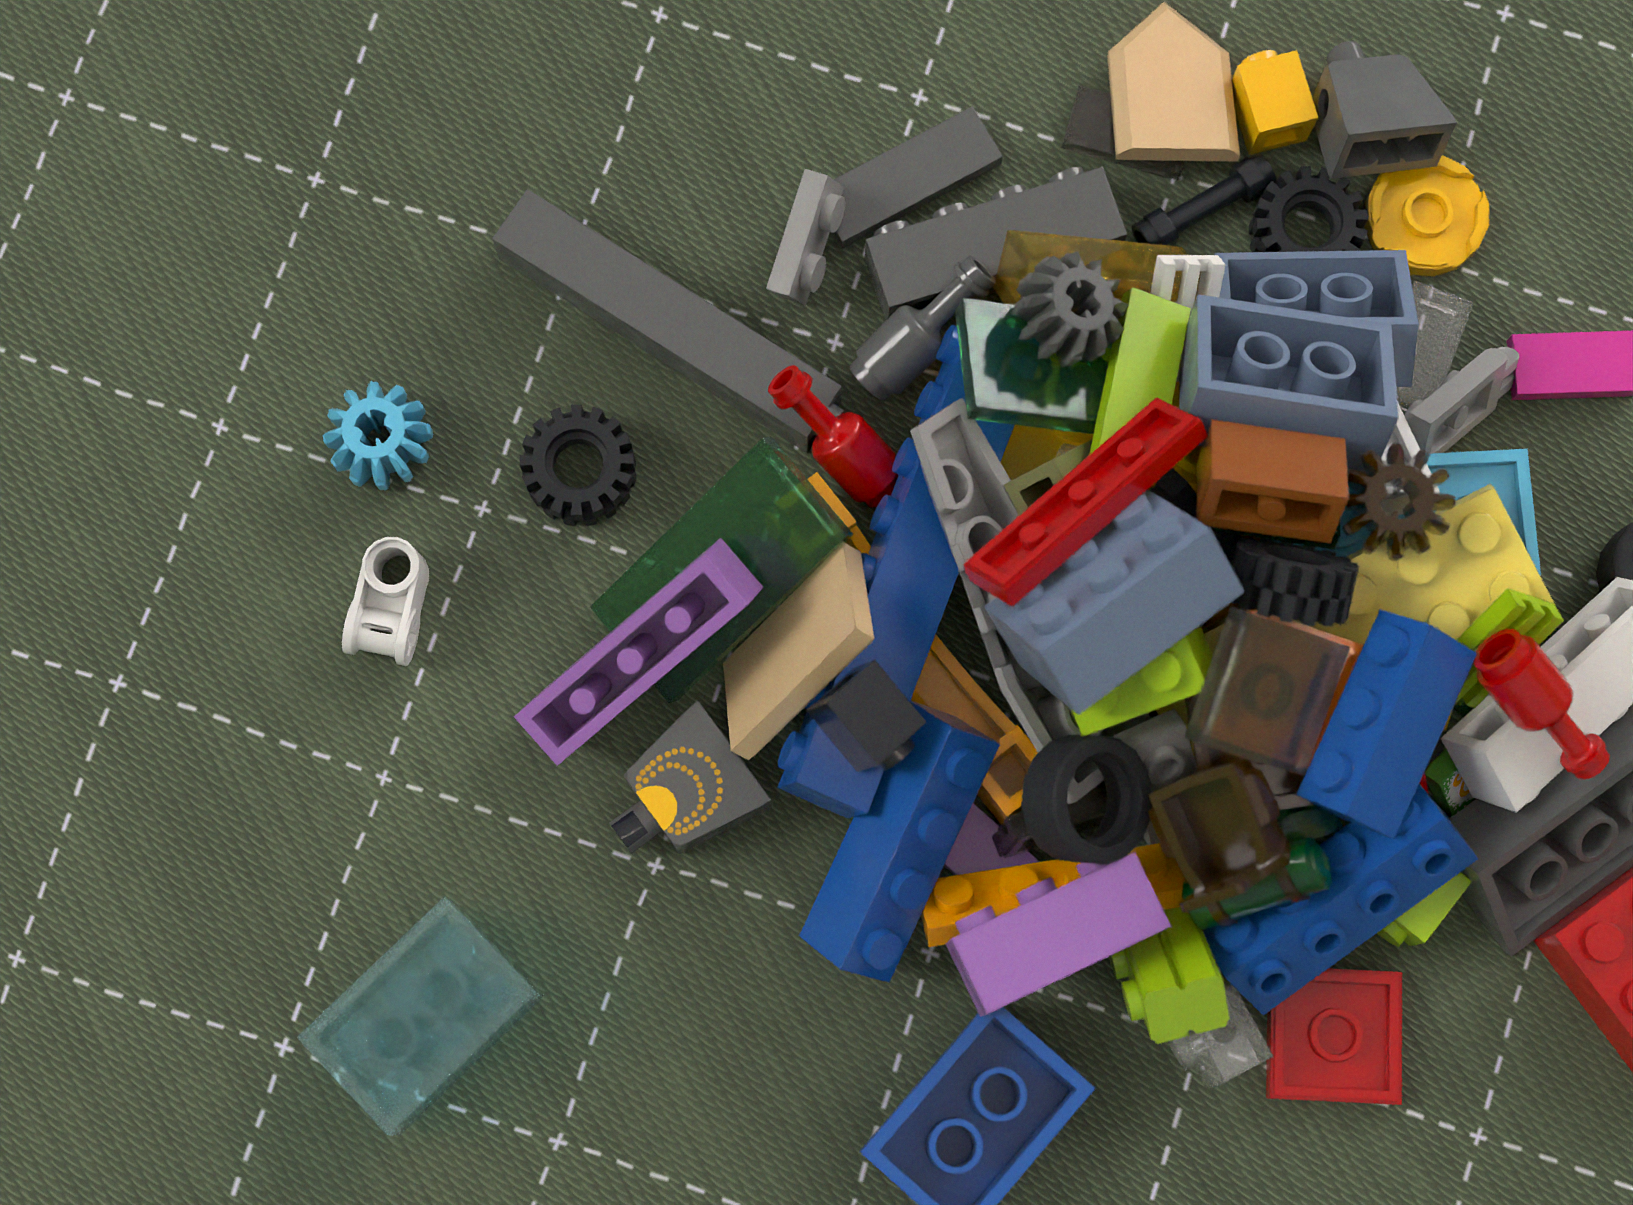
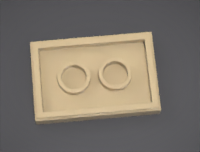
[723,542,874,760]

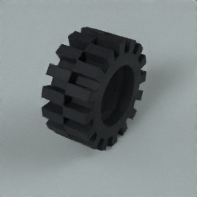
[1248,166,1368,252]
[520,404,637,526]
[1231,538,1359,626]

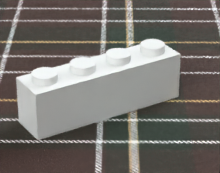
[1441,577,1633,813]

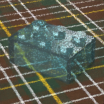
[297,896,544,1136]

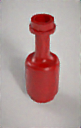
[768,365,899,508]
[1473,629,1610,780]

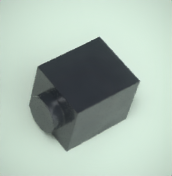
[806,660,926,772]

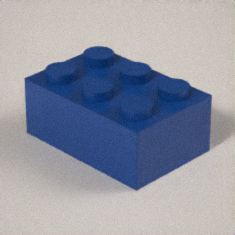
[859,1007,1095,1205]

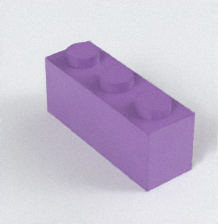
[945,852,1171,1017]

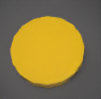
[1364,155,1489,276]

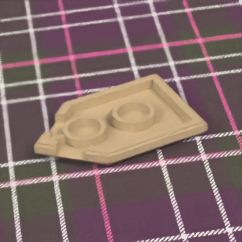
[1107,2,1240,161]

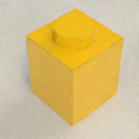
[1232,50,1318,155]

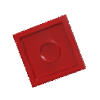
[1266,969,1402,1105]

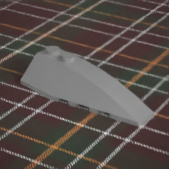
[910,398,1151,804]

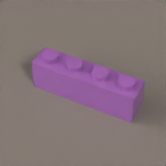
[514,538,763,766]

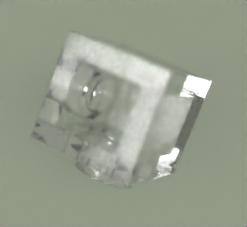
[1168,985,1273,1088]

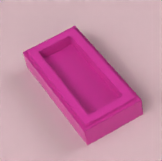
[1506,331,1633,400]

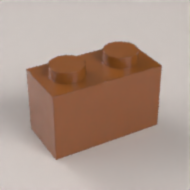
[1196,419,1349,543]

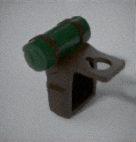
[1148,758,1332,930]

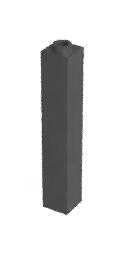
[492,189,845,453]

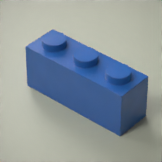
[1296,609,1477,840]

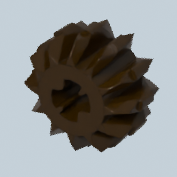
[1342,444,1456,561]

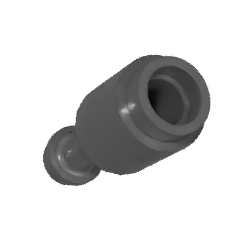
[850,255,996,401]

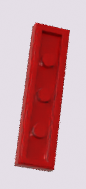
[963,397,1208,607]

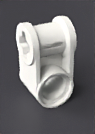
[342,537,429,666]

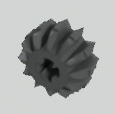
[1011,251,1128,367]

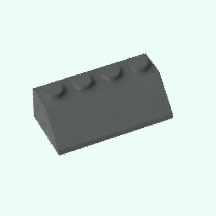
[1449,704,1633,957]

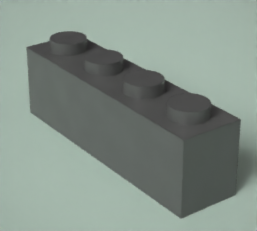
[865,167,1127,321]

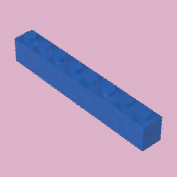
[777,312,1040,818]

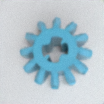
[323,381,433,490]

